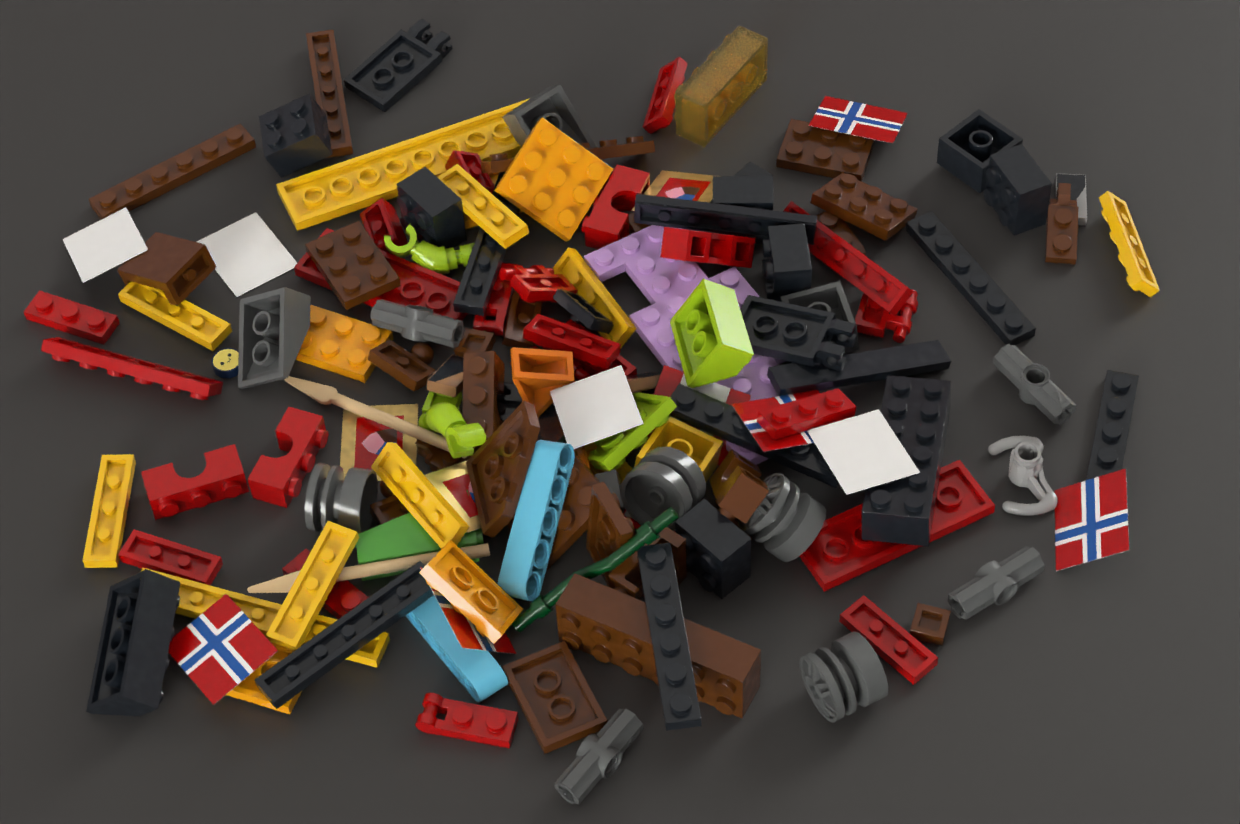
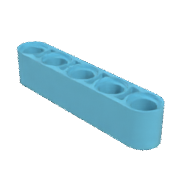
[498,440,575,601]
[406,595,508,703]

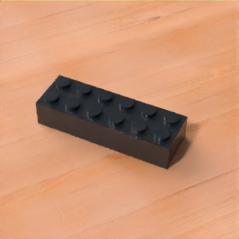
[862,375,951,546]

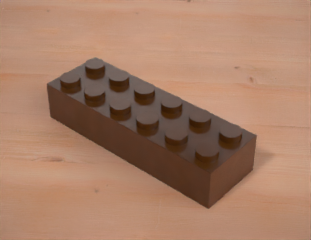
[555,573,761,718]

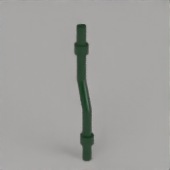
[512,507,679,632]

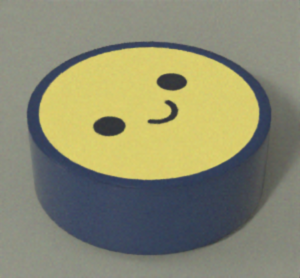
[211,348,239,378]

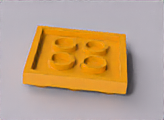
[494,117,613,242]

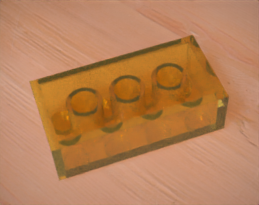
[674,25,768,147]

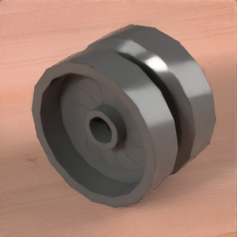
[620,447,706,530]

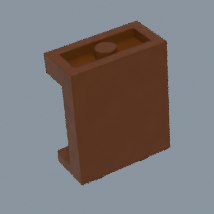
[117,232,216,306]
[608,527,687,600]

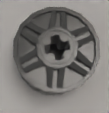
[305,463,378,534]
[737,473,826,562]
[799,631,888,723]

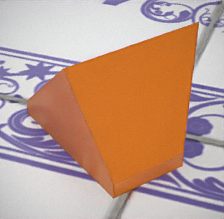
[510,347,574,417]

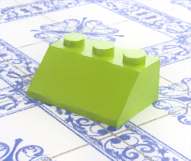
[670,278,754,388]

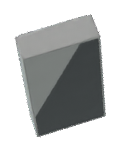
[1055,173,1087,225]

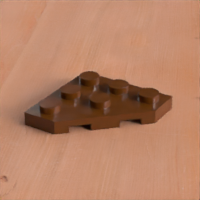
[466,401,540,538]

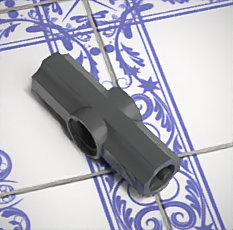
[370,299,465,348]
[993,344,1077,425]
[947,546,1045,620]
[554,708,643,805]

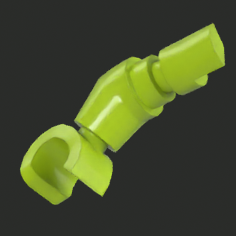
[384,224,474,275]
[418,402,486,459]

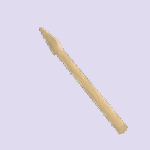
[285,376,467,458]
[247,543,490,593]

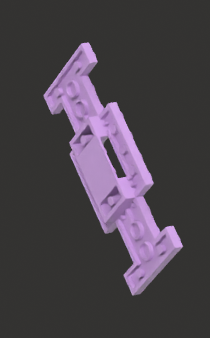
[584,225,786,465]

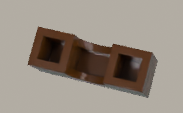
[463,351,505,454]
[709,449,769,524]

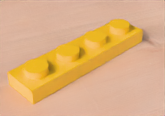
[437,164,529,249]
[1099,191,1160,297]
[552,247,637,348]
[118,282,232,351]
[371,442,470,549]
[83,454,136,568]
[265,521,360,651]

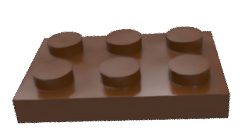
[776,119,875,181]
[810,172,918,241]
[305,221,401,310]
[507,455,601,570]
[586,482,635,587]
[502,641,608,754]

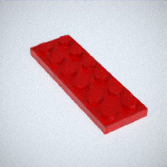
[294,228,468,321]
[799,459,995,592]

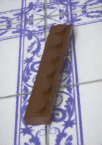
[306,29,353,158]
[89,123,256,219]
[481,136,655,173]

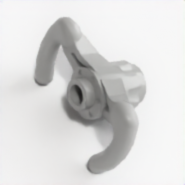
[988,435,1058,516]

